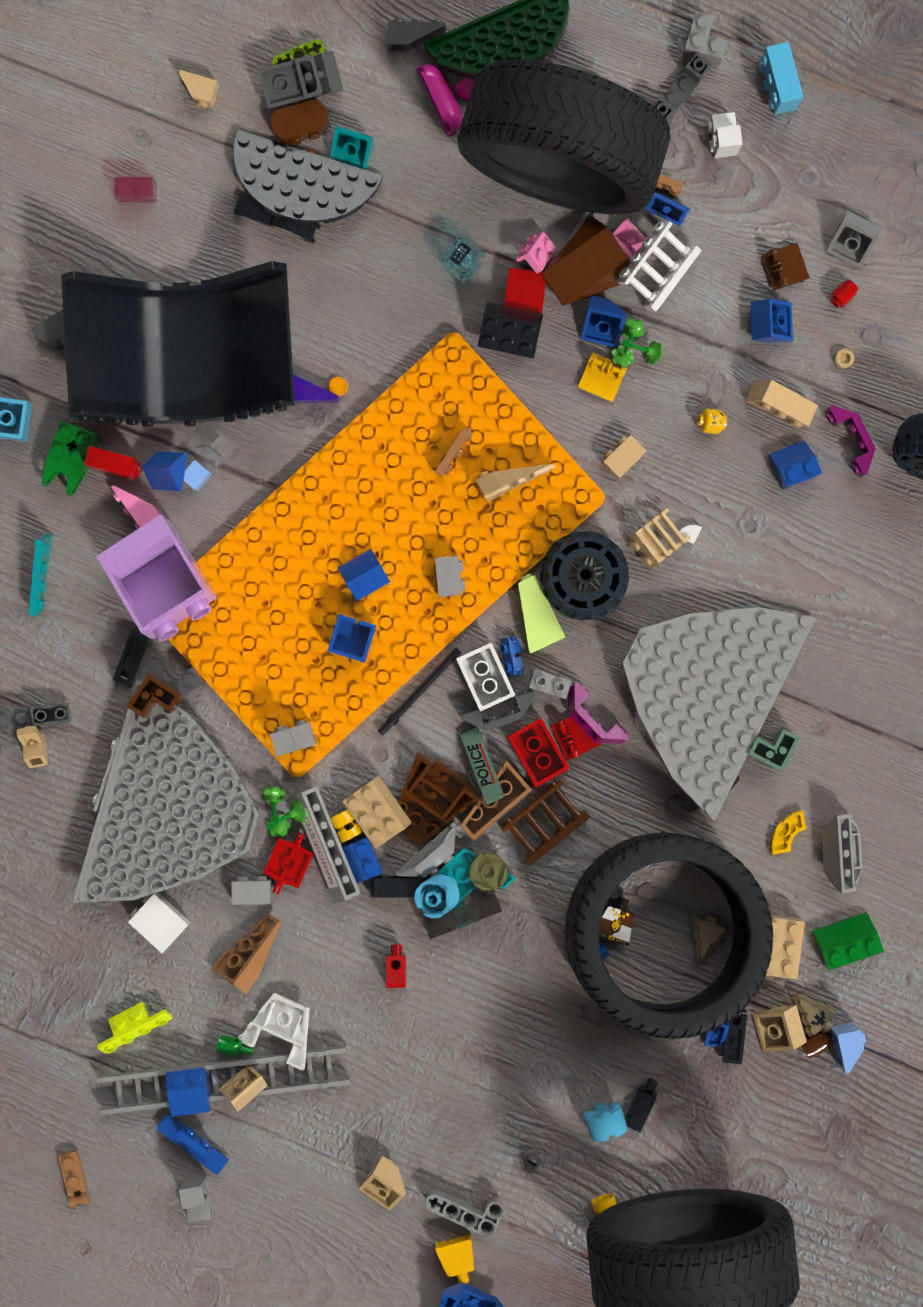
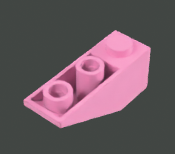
[111,485,160,529]

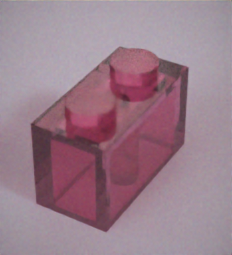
[114,177,157,203]

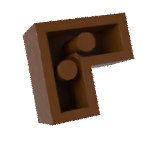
[126,674,184,718]

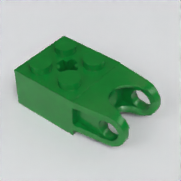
[41,421,101,497]

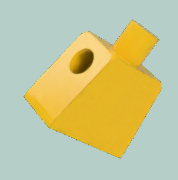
[435,1233,474,1284]

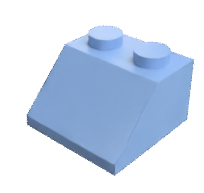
[830,1023,866,1073]

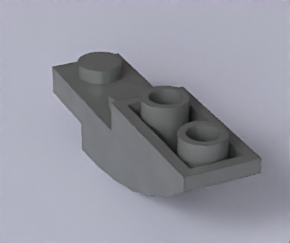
[0,703,71,730]

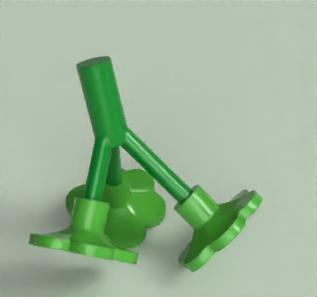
[611,318,663,368]
[261,786,306,837]

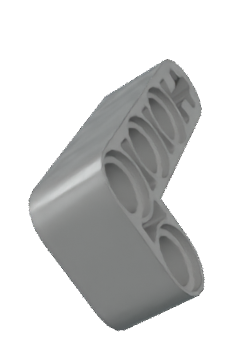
[425,1189,504,1237]

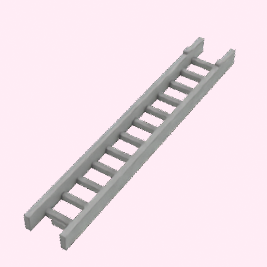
[96,1045,351,1115]

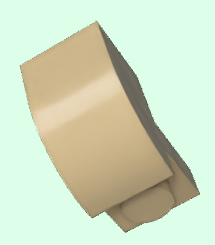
[17,726,48,769]

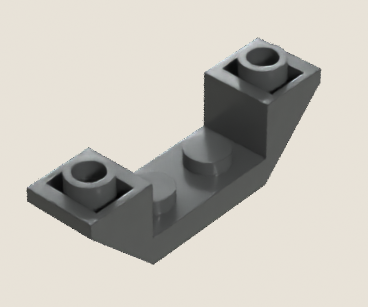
[653,52,712,121]
[460,689,535,731]

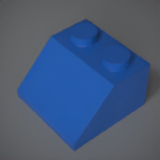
[750,298,793,343]
[769,440,822,490]
[342,836,383,883]
[166,1068,210,1117]

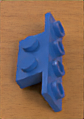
[157,1113,229,1175]

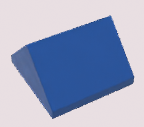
[141,451,187,492]
[338,549,390,601]

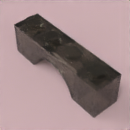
[423,891,502,939]

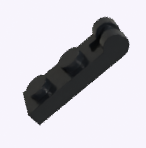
[113,631,150,688]
[722,1009,747,1065]

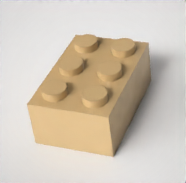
[342,776,412,849]
[766,915,805,980]

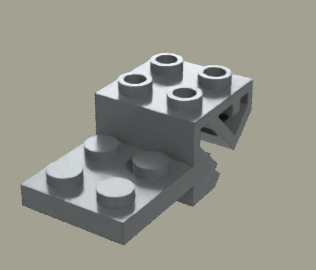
[258,51,343,109]

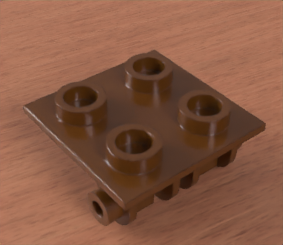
[761,242,810,291]

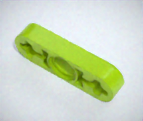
[272,39,325,65]

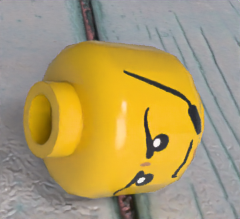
[697,408,727,434]

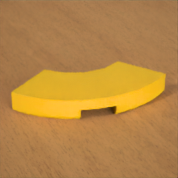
[770,810,806,855]

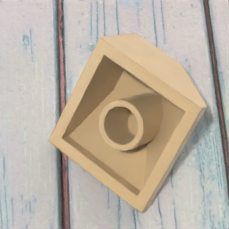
[359,1156,406,1211]

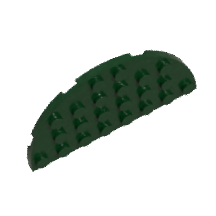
[423,0,569,79]

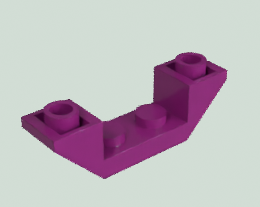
[825,405,876,478]
[568,682,630,744]

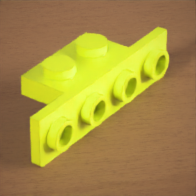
[97,1002,173,1053]

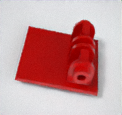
[551,717,601,760]

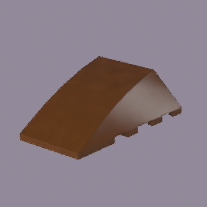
[541,216,630,306]
[398,752,480,845]

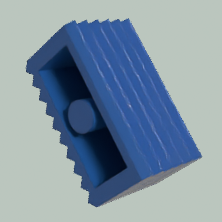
[646,192,690,226]

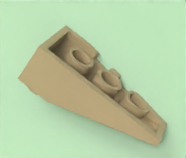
[475,463,555,503]

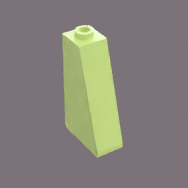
[518,573,565,654]

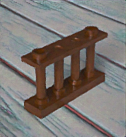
[501,780,590,866]

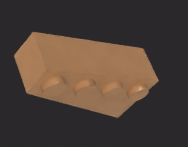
[461,761,532,841]

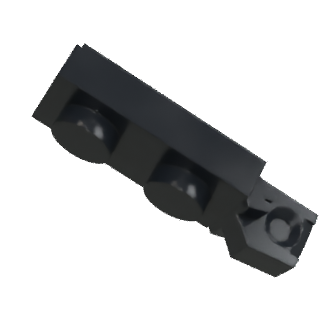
[625,1078,658,1133]

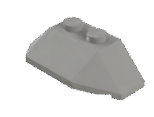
[822,814,863,893]
[395,821,456,878]

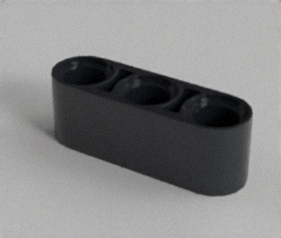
[370,876,426,898]

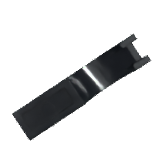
[233,194,321,244]

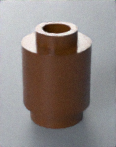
[801,1032,831,1059]

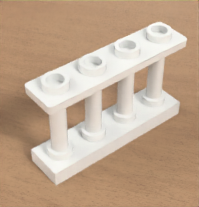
[617,220,702,312]

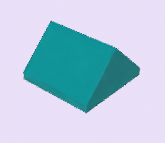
[330,125,374,170]

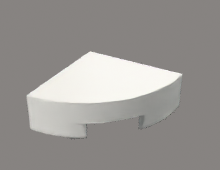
[679,525,702,544]

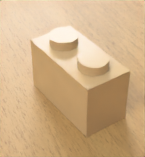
[602,435,647,480]

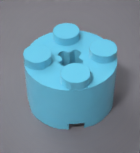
[414,874,459,918]
[583,1101,628,1142]

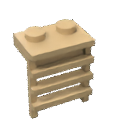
[627,508,691,570]

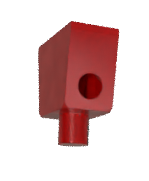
[386,944,407,988]

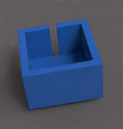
[328,614,377,663]

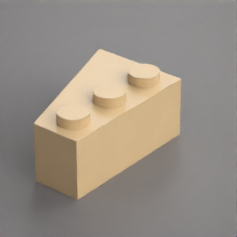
[745,380,818,428]

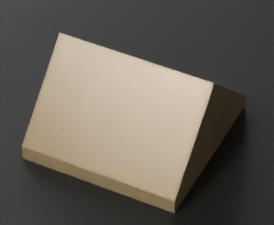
[219,1065,267,1112]

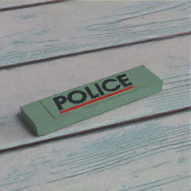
[460,727,505,805]

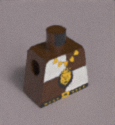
[599,896,634,946]

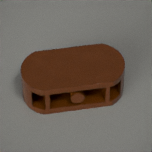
[271,100,329,145]

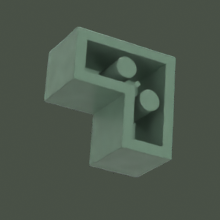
[748,728,800,772]

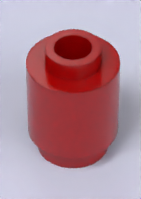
[830,279,859,308]

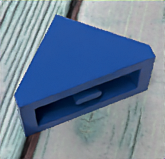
[704,1022,730,1048]

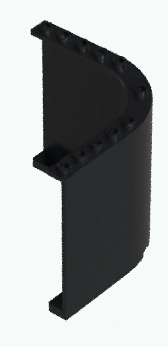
[61,261,295,427]

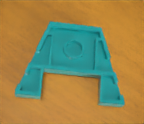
[435,848,516,929]

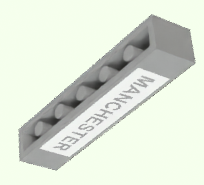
[291,786,361,904]

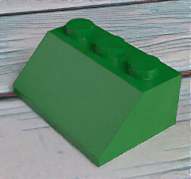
[812,912,884,971]

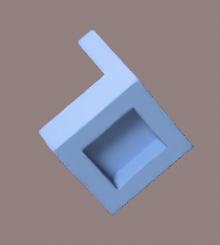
[183,460,211,491]

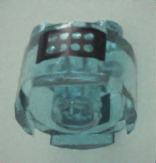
[442,237,485,284]

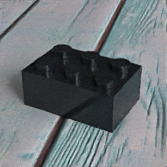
[477,302,543,359]

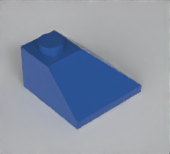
[581,295,627,348]

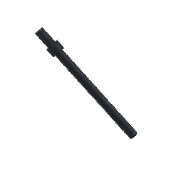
[377,648,461,736]

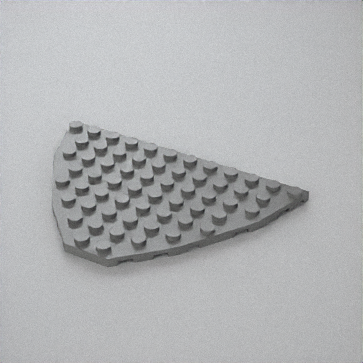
[621,607,816,821]
[73,680,260,903]

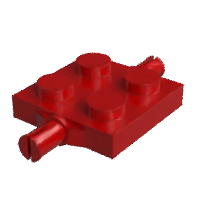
[263,831,314,895]

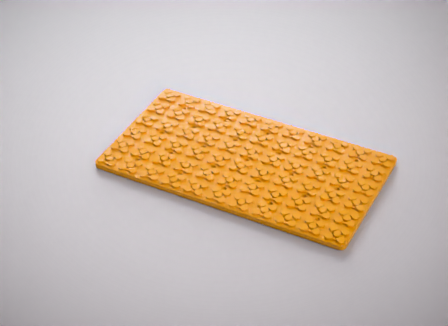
[168,332,605,777]

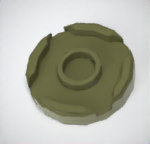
[469,852,508,891]

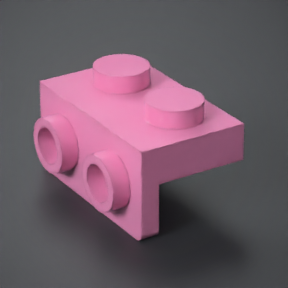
[613,219,646,263]
[516,231,557,274]

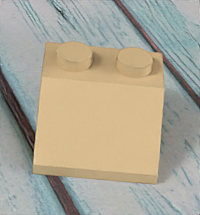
[753,1005,807,1052]

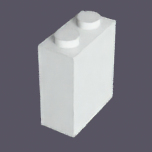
[128,892,191,953]

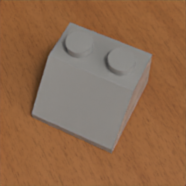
[826,210,881,268]

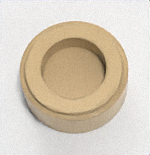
[834,349,854,369]

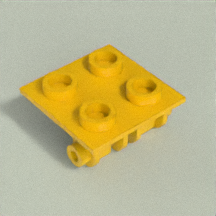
[578,352,627,402]

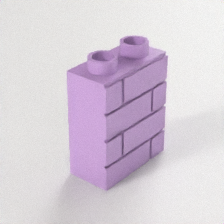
[96,514,217,641]

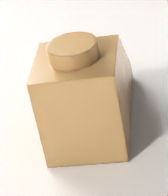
[179,70,219,109]

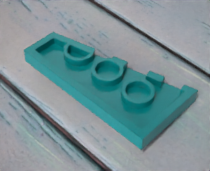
[29,534,53,616]

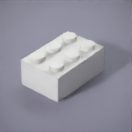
[456,643,515,711]

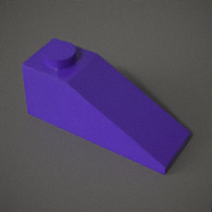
[293,375,340,403]

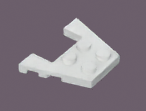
[238,993,310,1070]

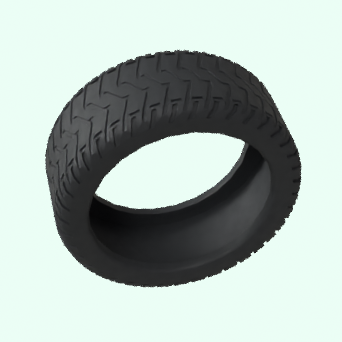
[457,60,671,214]
[565,832,773,1039]
[586,1189,800,1307]

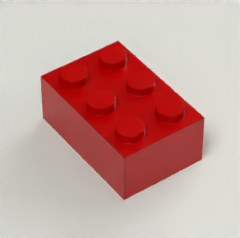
[507,717,570,787]

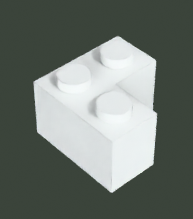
[707,112,742,158]

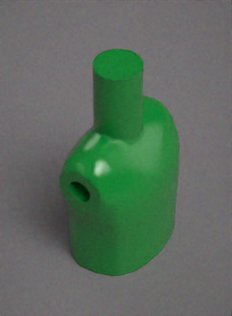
[216,1035,254,1057]

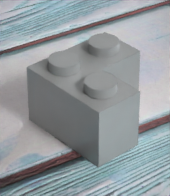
[683,12,727,67]
[270,720,317,757]
[177,1175,214,1223]

